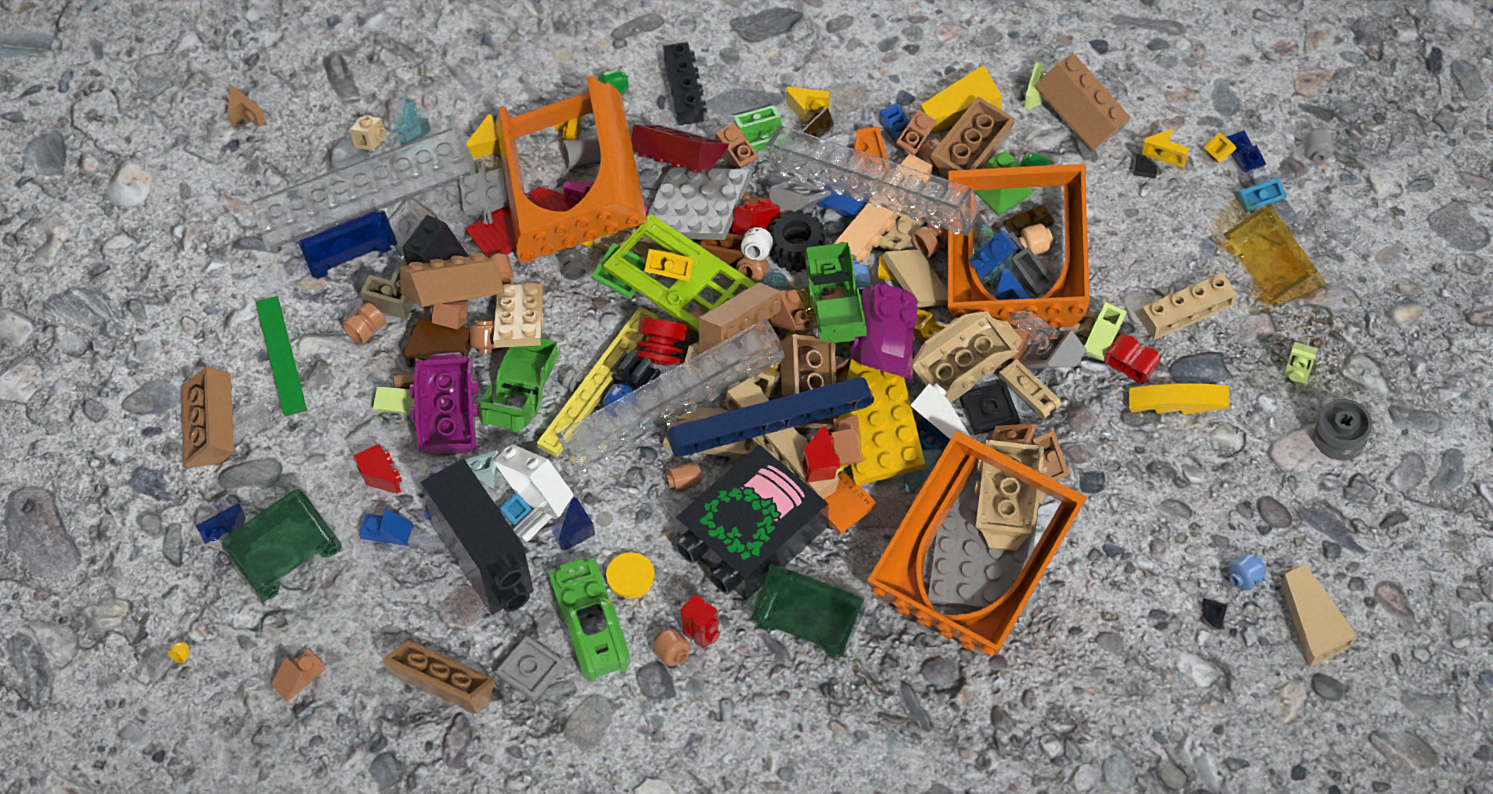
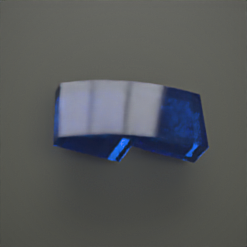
[1226,130,1266,173]

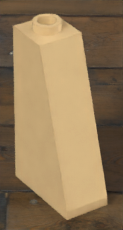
[1281,564,1357,667]

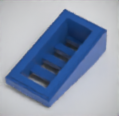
[879,103,909,151]
[916,417,951,460]

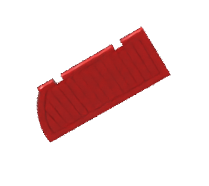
[465,186,577,258]

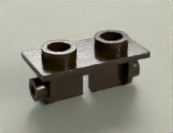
[792,107,834,151]

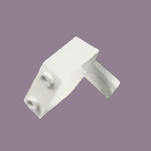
[493,444,574,542]

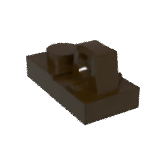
[1003,203,1054,238]

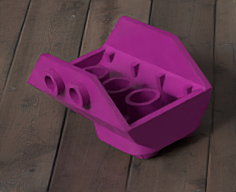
[849,284,917,380]
[410,352,479,456]

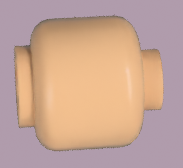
[1018,224,1053,255]

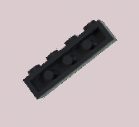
[663,42,707,126]

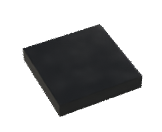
[960,381,1020,435]

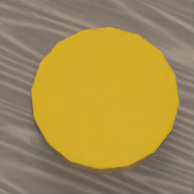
[606,552,655,600]

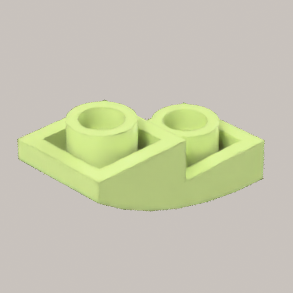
[373,387,415,415]

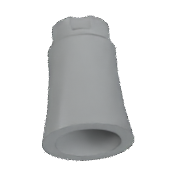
[563,137,601,170]

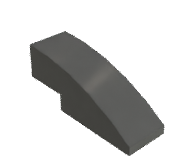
[1002,232,1055,296]

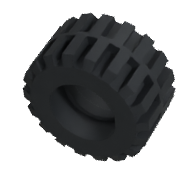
[769,210,825,272]

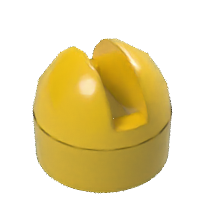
[168,642,190,664]

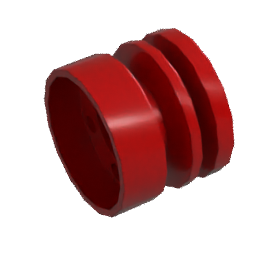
[633,317,688,366]

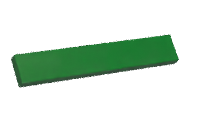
[256,296,308,417]

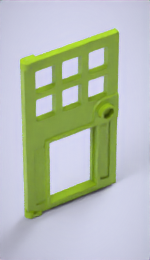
[603,213,757,349]

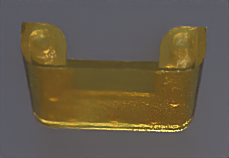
[1224,203,1326,307]

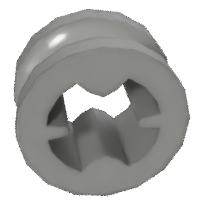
[562,369,584,393]

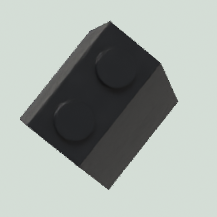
[402,215,469,265]

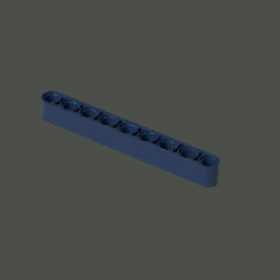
[665,377,875,457]

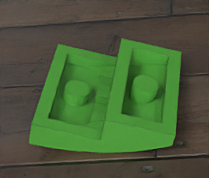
[733,105,789,152]

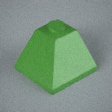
[974,150,1033,216]
[591,243,649,300]

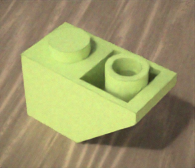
[1084,302,1127,361]
[1284,342,1318,384]

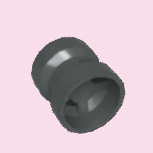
[559,249,586,280]

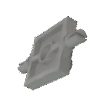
[459,161,509,224]

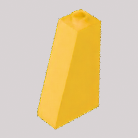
[921,65,1002,134]

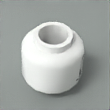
[741,227,773,261]

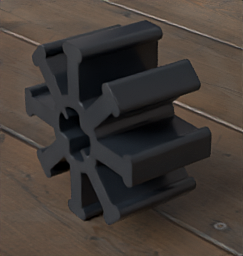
[610,350,662,399]

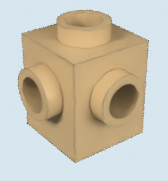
[349,115,386,150]

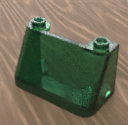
[222,489,342,603]
[750,564,869,658]

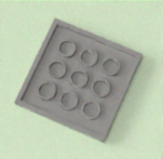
[643,167,752,240]

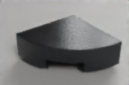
[1134,153,1157,178]
[1202,598,1228,630]

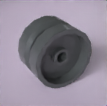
[1313,399,1373,461]

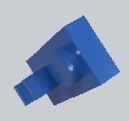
[969,230,1018,277]

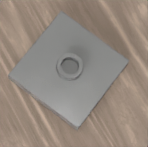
[494,635,566,702]

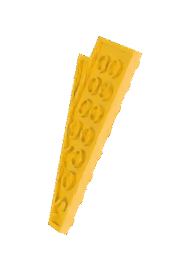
[833,359,926,486]

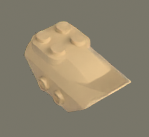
[913,311,1023,403]
[975,440,1047,551]

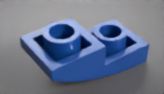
[817,184,869,219]

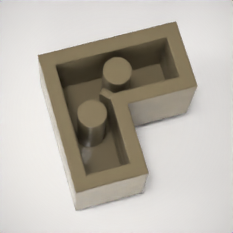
[360,262,415,319]

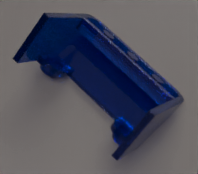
[295,210,398,279]

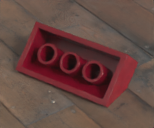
[631,124,729,173]

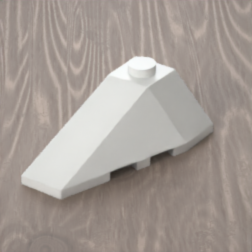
[911,383,970,439]

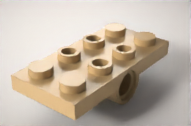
[493,283,544,348]

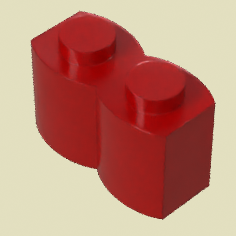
[1104,333,1161,384]

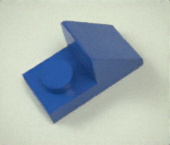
[996,268,1031,300]
[359,509,413,546]

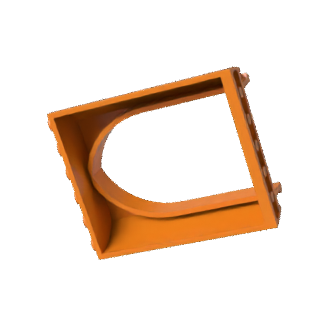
[496,76,647,263]
[948,164,1090,330]
[867,430,1087,657]

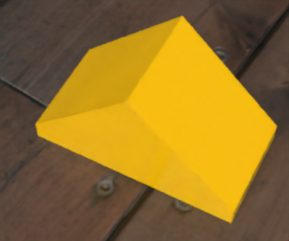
[465,114,500,160]

